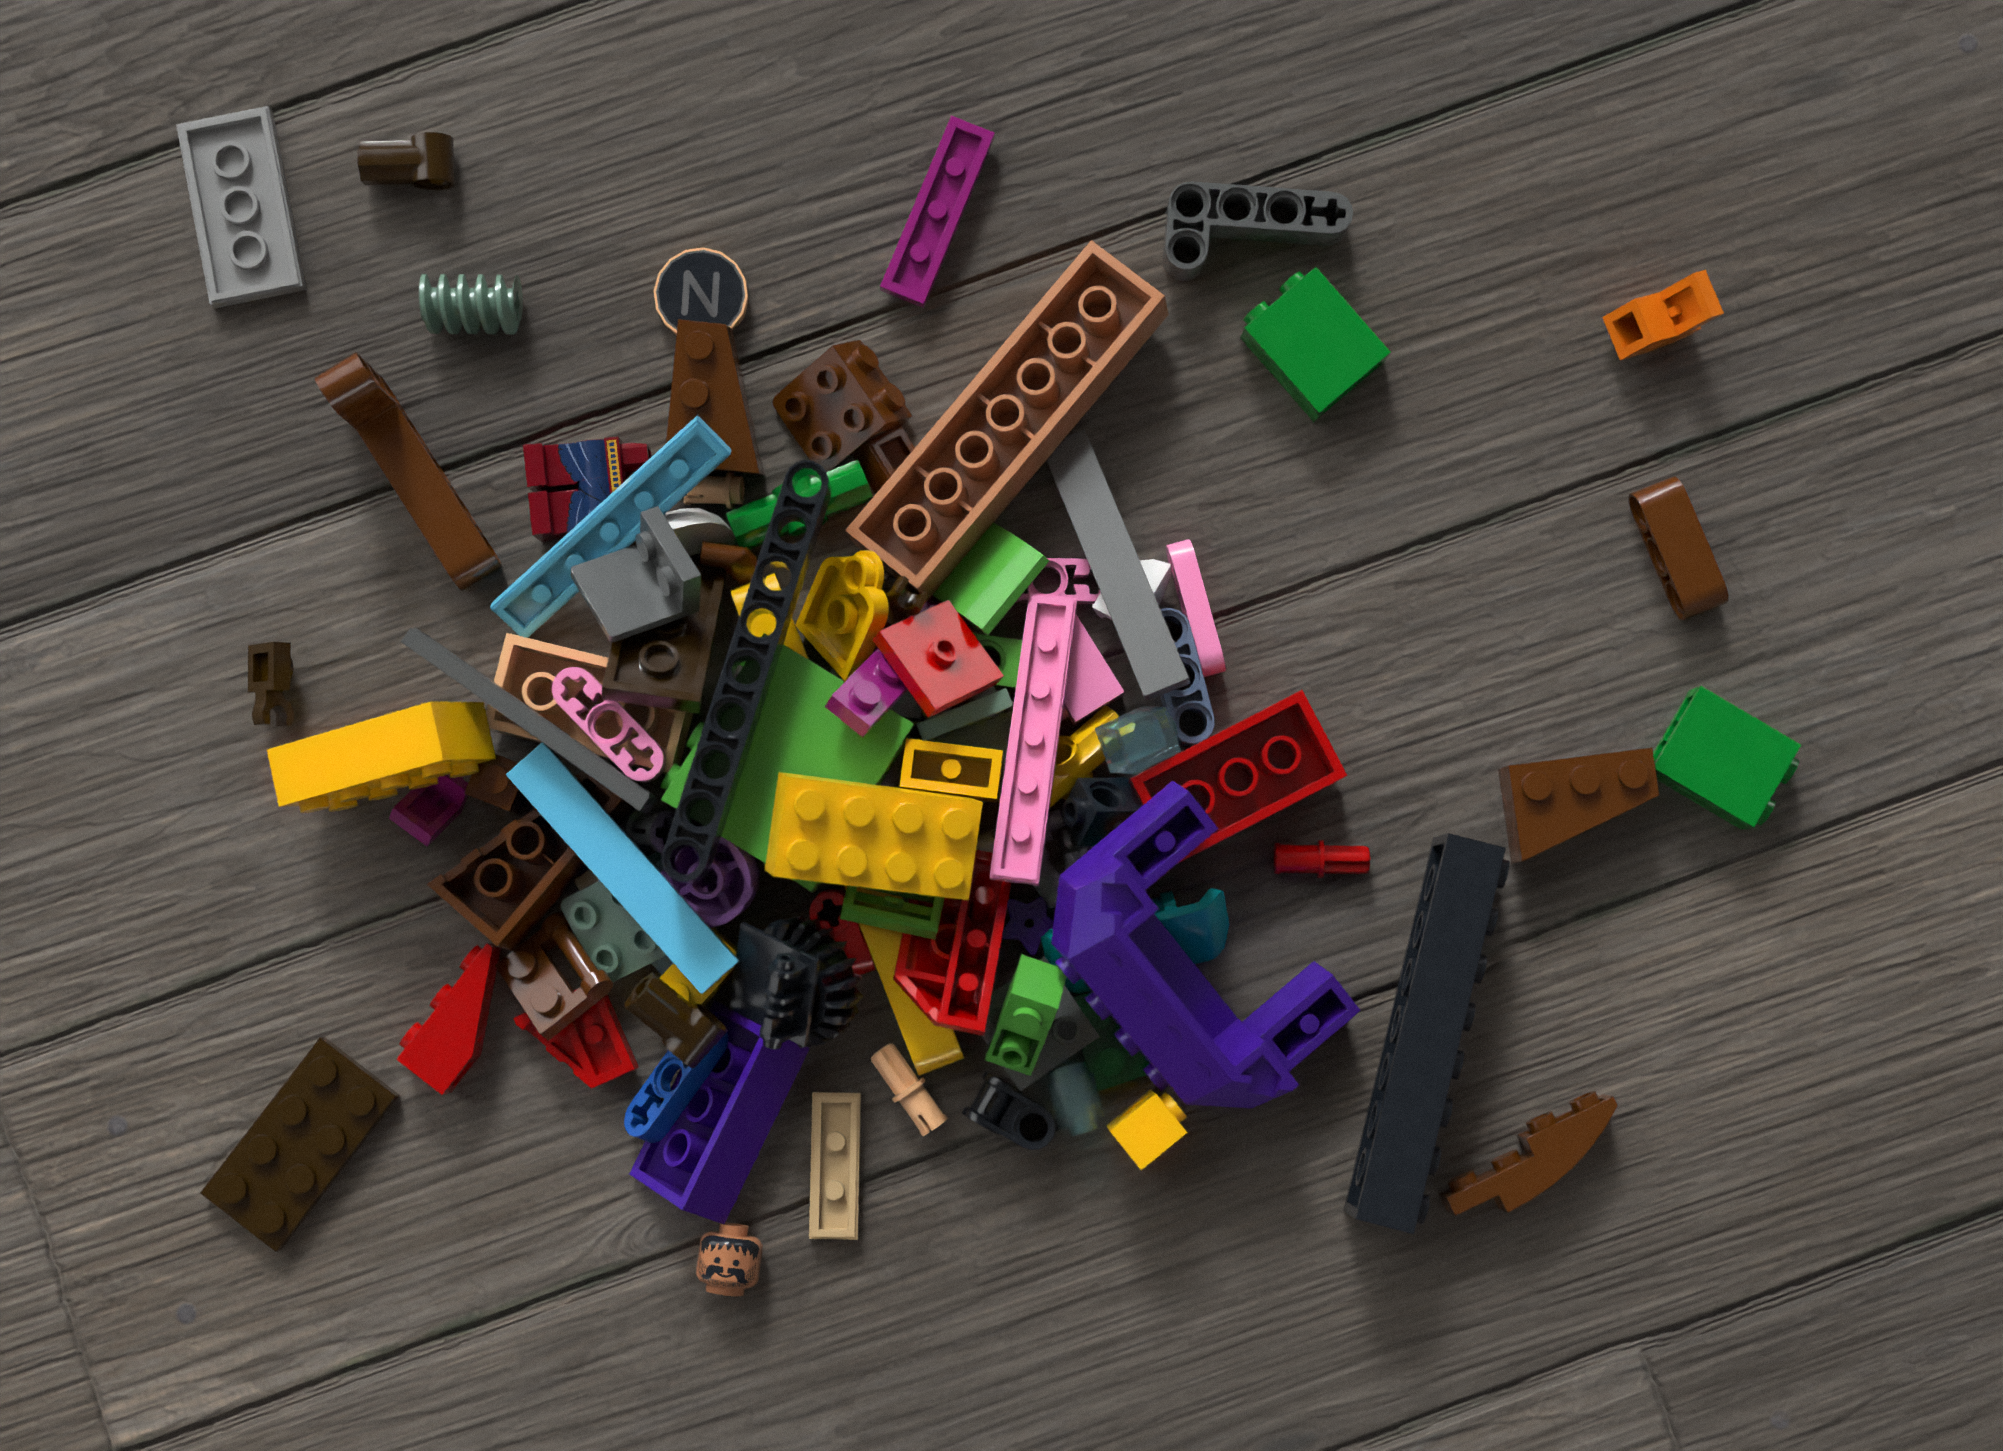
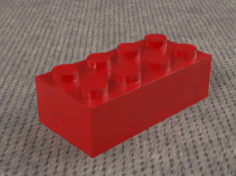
[1129,690,1348,864]

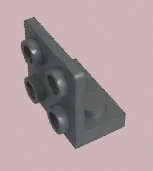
[571,506,701,642]

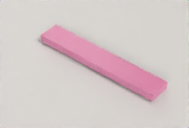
[990,593,1078,886]

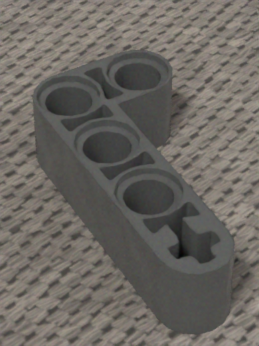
[1163,181,1353,281]

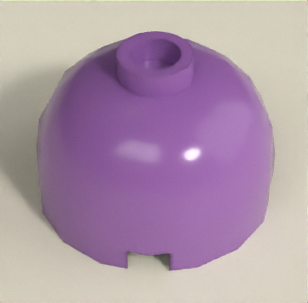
[661,837,760,928]

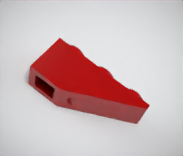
[396,943,501,1095]

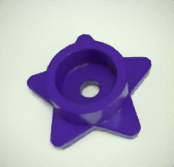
[1001,896,1054,956]

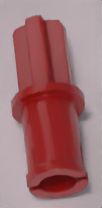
[1274,840,1371,878]

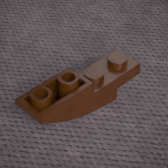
[1439,1091,1618,1216]

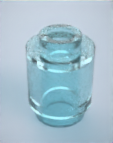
[1047,1061,1105,1136]

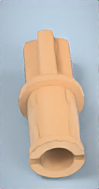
[871,1043,948,1136]

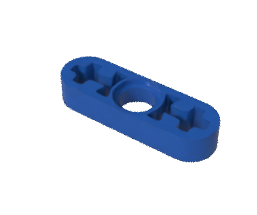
[624,1032,728,1143]

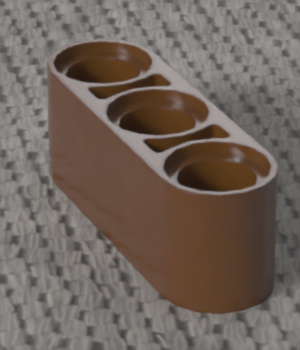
[1628,476,1729,620]

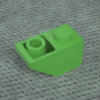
[985,954,1066,1076]

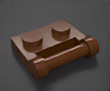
[495,912,613,1041]

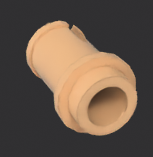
[683,471,744,509]

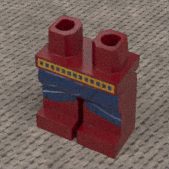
[523,436,652,542]

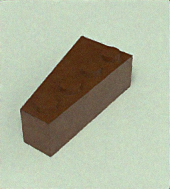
[427,771,635,951]

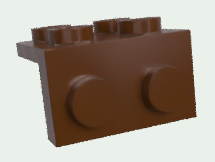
[773,340,913,472]

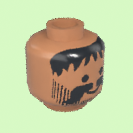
[696,1222,763,1296]

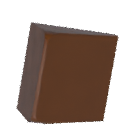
[853,425,915,493]

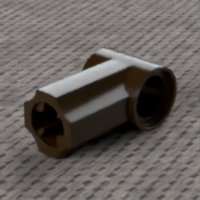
[357,132,454,190]
[624,972,727,1068]

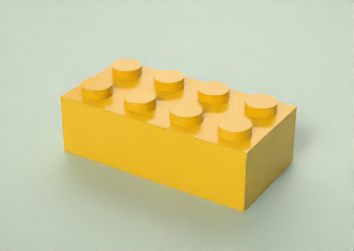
[267,701,496,813]
[765,772,983,900]

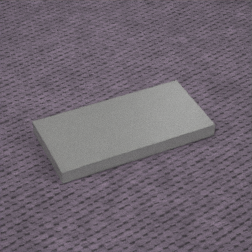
[176,106,306,309]

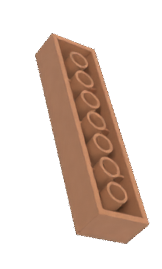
[845,240,1169,602]

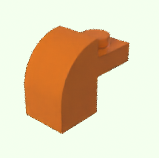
[1602,270,1724,360]

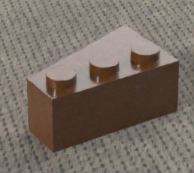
[666,319,765,475]
[1498,748,1659,864]

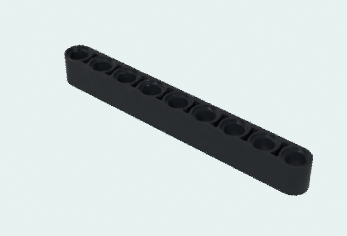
[662,460,832,884]

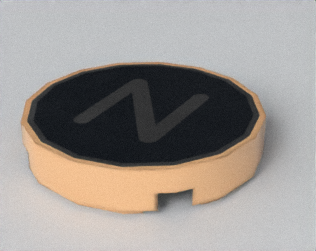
[654,247,749,335]

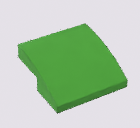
[932,523,1049,635]

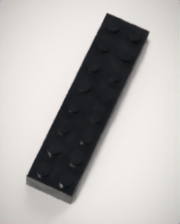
[1343,833,1510,1234]

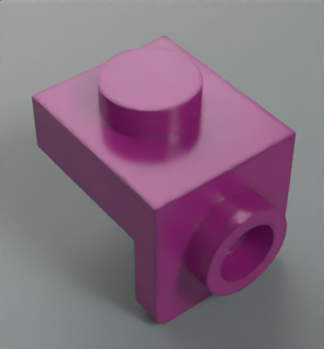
[389,774,468,847]

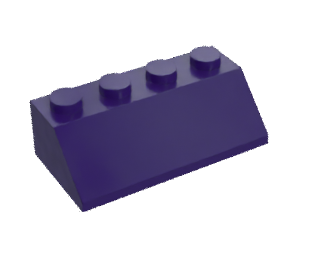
[629,1000,810,1224]

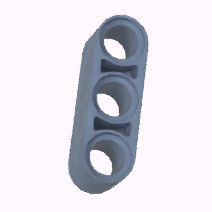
[1160,608,1215,747]

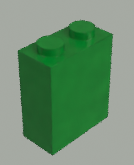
[1240,267,1391,422]
[1653,686,1801,830]

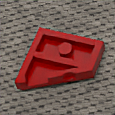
[513,989,639,1089]

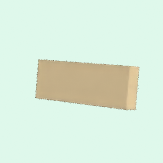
[809,1092,861,1240]

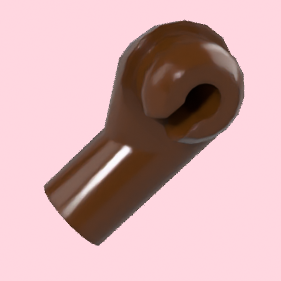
[699,541,758,585]

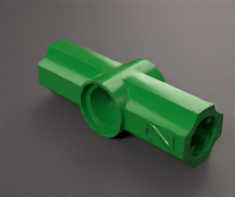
[726,459,873,549]

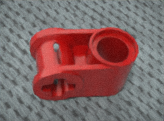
[809,888,876,975]

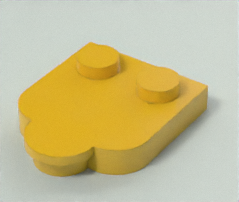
[795,550,889,681]

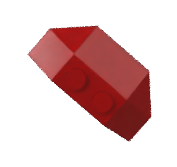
[893,849,1011,1036]

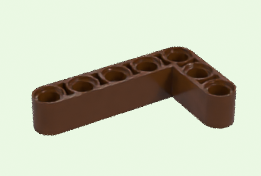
[314,352,503,591]

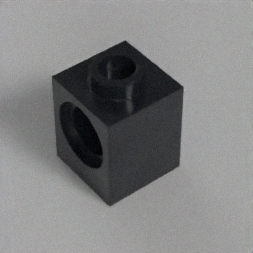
[1060,777,1143,846]

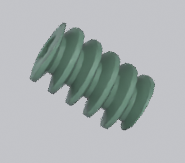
[418,274,523,335]

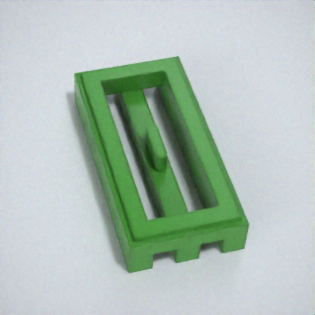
[840,885,945,940]

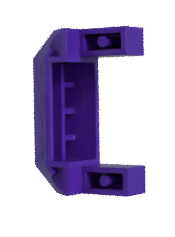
[1051,781,1361,1108]

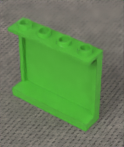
[661,633,916,893]

